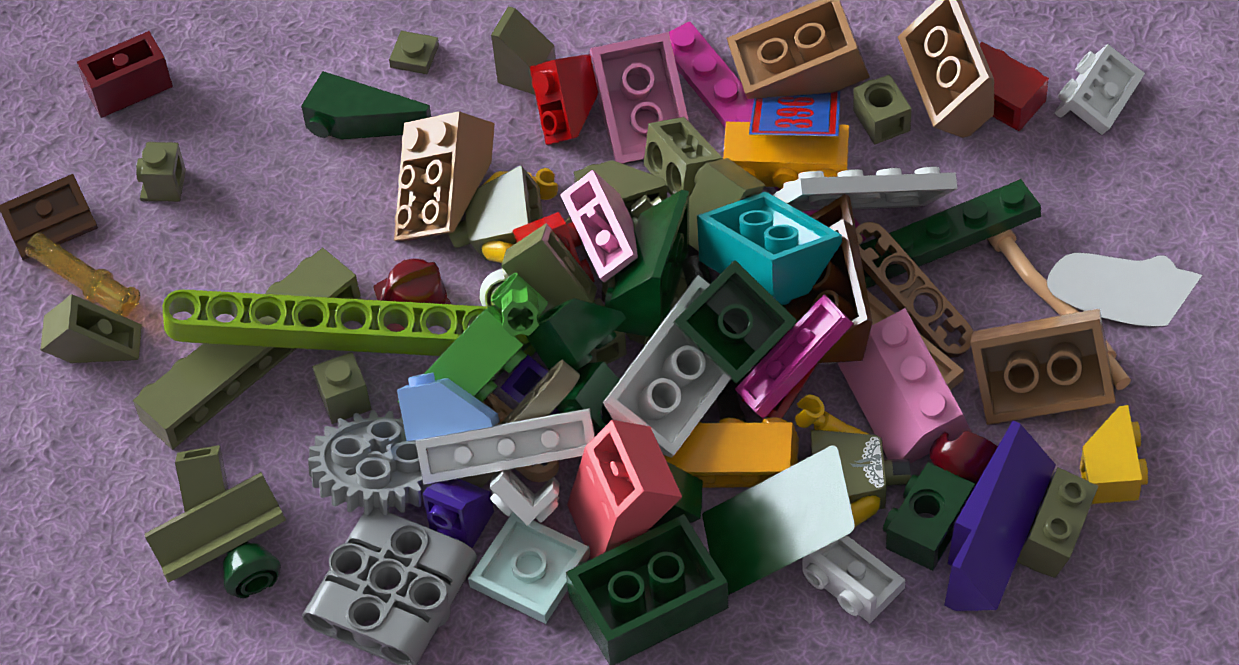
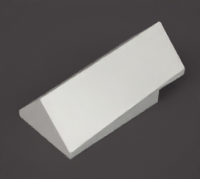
[603,275,731,458]

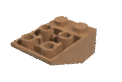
[394,111,495,241]

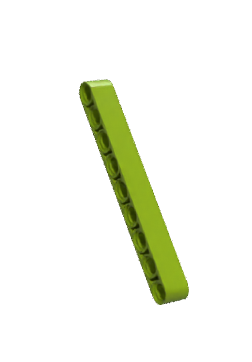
[162,289,536,356]

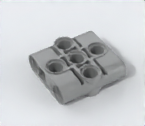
[302,508,477,665]

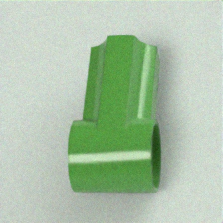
[491,273,548,336]

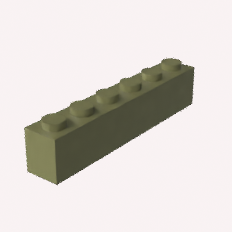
[133,247,361,450]

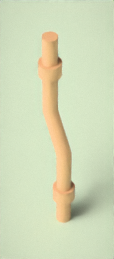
[987,229,1131,390]

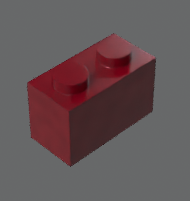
[77,31,173,118]

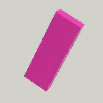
[735,294,854,419]

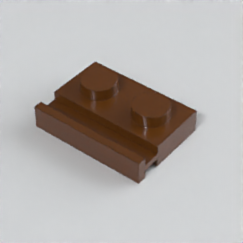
[0,174,98,260]

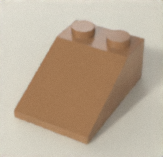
[726,0,870,99]

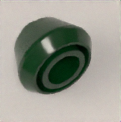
[223,541,281,598]

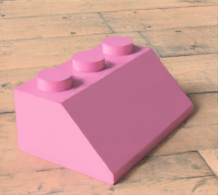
[838,308,971,464]

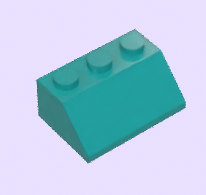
[697,191,842,305]

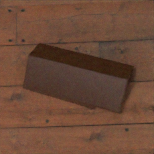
[786,194,873,363]

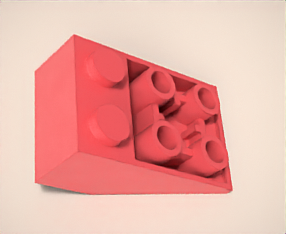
[567,420,682,560]

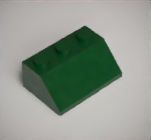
[604,190,689,337]

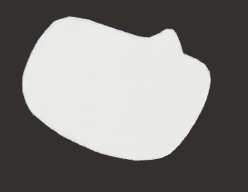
[1047,253,1202,326]

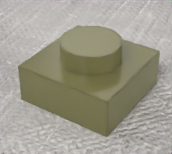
[389,30,439,74]

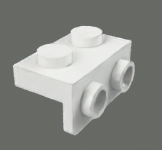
[490,469,560,526]
[802,536,905,623]

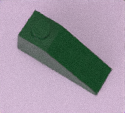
[301,71,432,140]

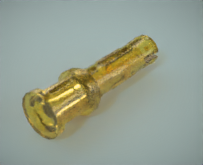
[25,233,140,317]

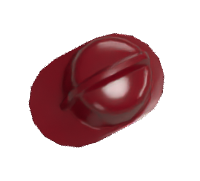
[373,258,451,332]

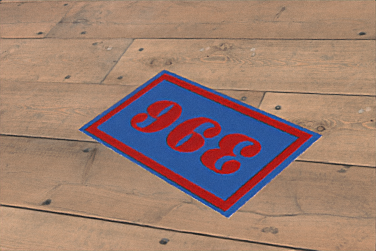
[749,91,841,136]

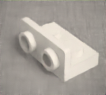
[1054,44,1145,135]

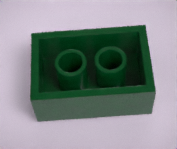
[566,514,729,665]

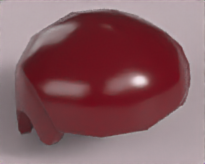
[930,431,998,486]

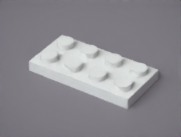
[773,167,958,211]

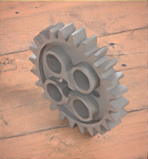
[308,410,438,515]

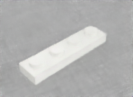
[415,408,595,484]

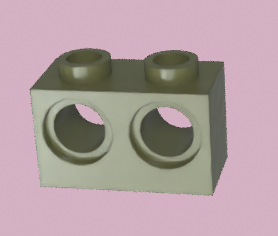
[643,117,723,197]
[1017,467,1098,578]

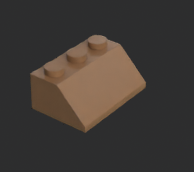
[898,0,994,138]
[970,309,1116,425]

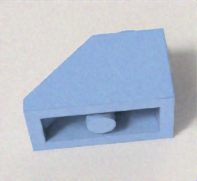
[397,373,499,441]

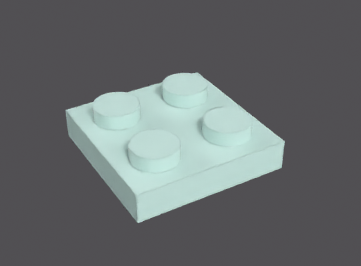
[468,512,590,624]

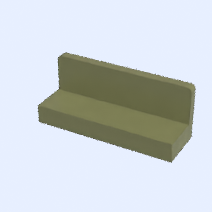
[144,472,286,583]

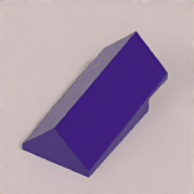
[944,420,1056,611]

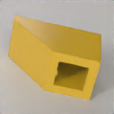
[1080,405,1148,504]

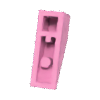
[560,170,638,283]

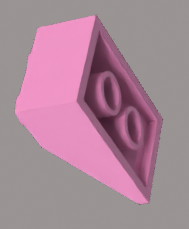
[589,32,689,164]

